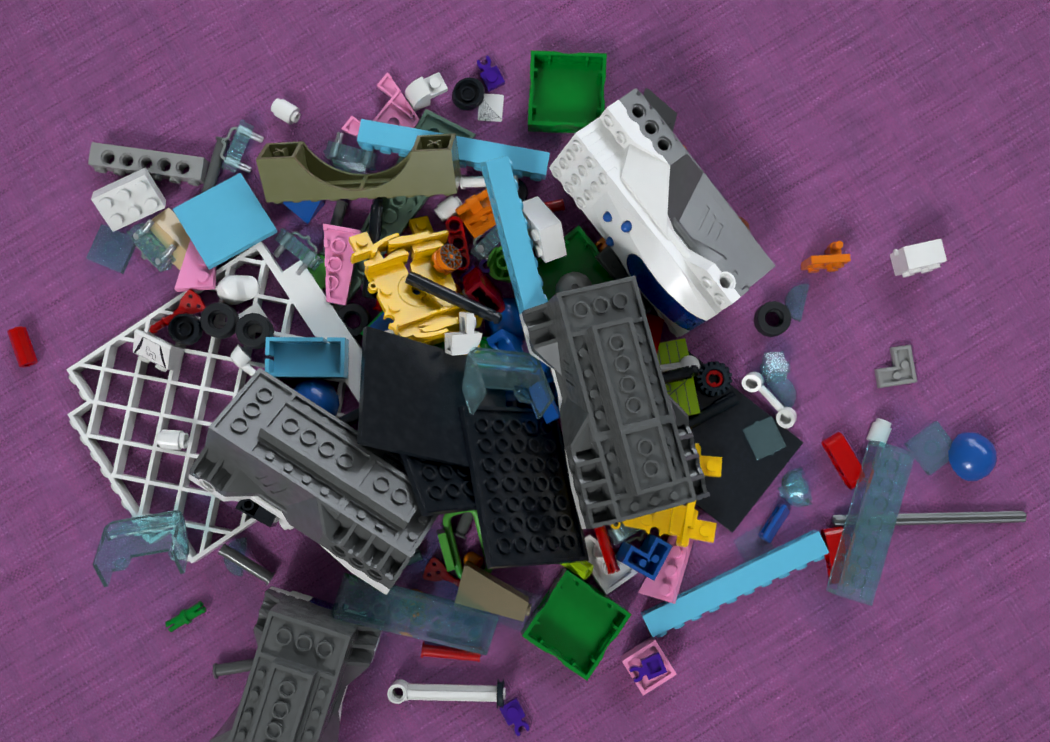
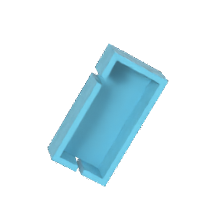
[265,337,349,379]

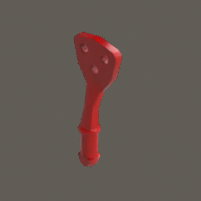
[149,289,206,334]
[423,557,460,587]

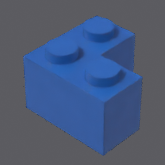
[615,534,673,581]

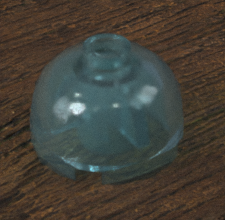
[778,467,813,507]

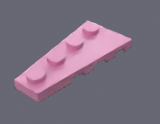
[323,223,362,306]
[174,239,216,292]
[638,535,694,604]

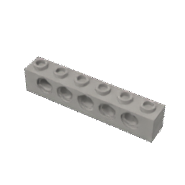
[88,142,210,186]

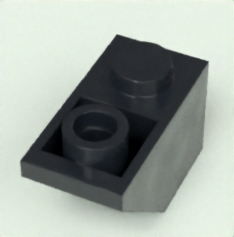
[236,499,280,527]

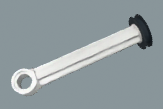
[387,678,506,709]

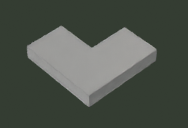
[874,345,917,388]

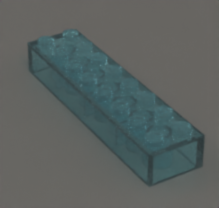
[826,441,916,606]
[332,573,499,655]

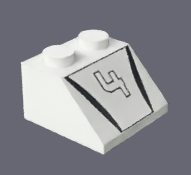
[133,329,185,372]

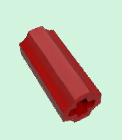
[7,326,38,368]

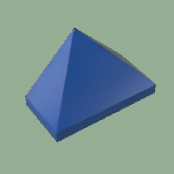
[283,200,325,224]

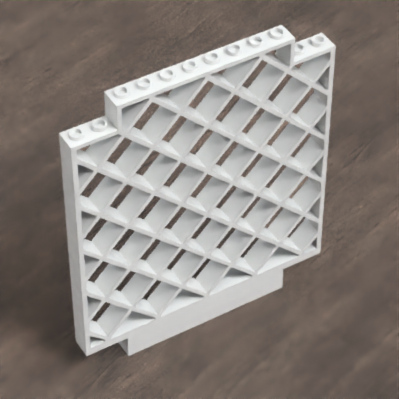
[66,242,362,564]

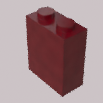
[463,266,505,313]

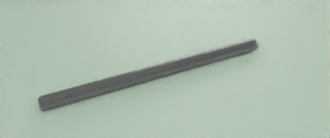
[832,511,1027,527]

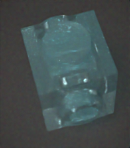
[760,351,790,383]

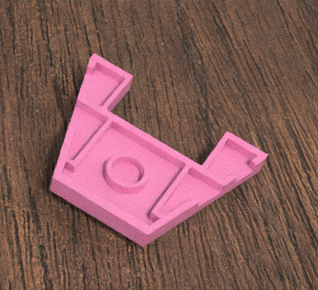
[341,72,420,137]

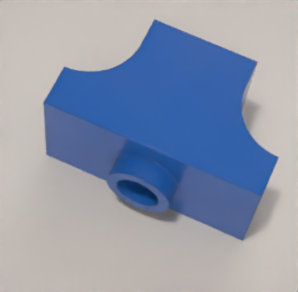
[486,329,525,365]

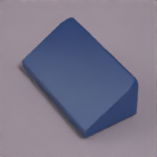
[758,504,790,543]

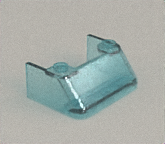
[462,347,554,419]
[92,510,189,587]

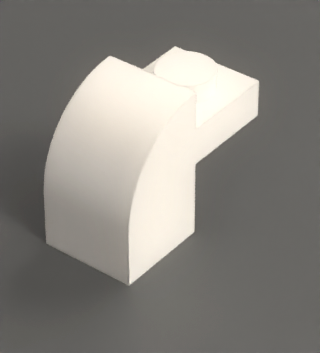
[405,72,448,112]
[444,311,482,356]

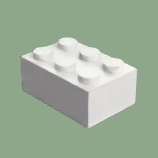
[91,167,166,232]
[522,196,567,263]

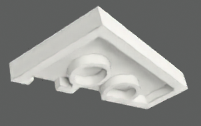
[584,535,638,595]

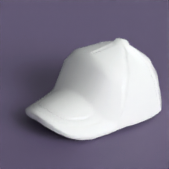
[217,275,258,305]

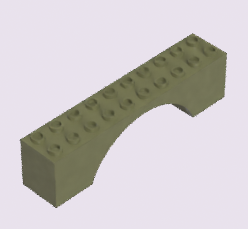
[256,133,461,204]

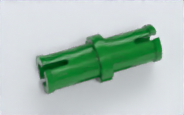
[165,601,207,632]

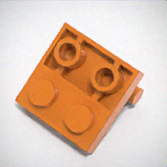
[455,189,496,239]
[801,241,851,273]

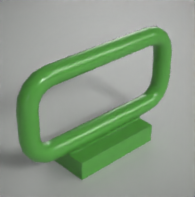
[437,510,493,579]

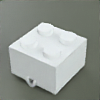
[890,239,947,278]

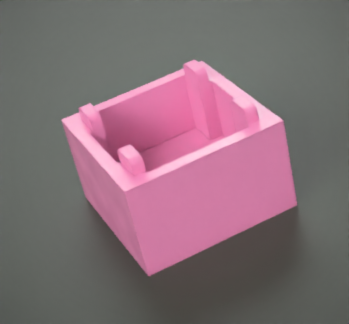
[620,637,677,696]

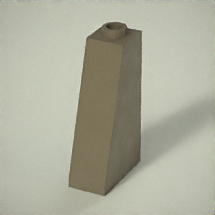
[455,561,532,622]

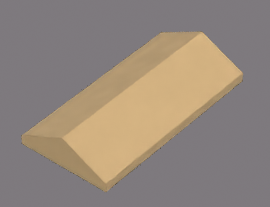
[145,208,190,270]

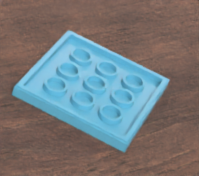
[173,173,278,270]

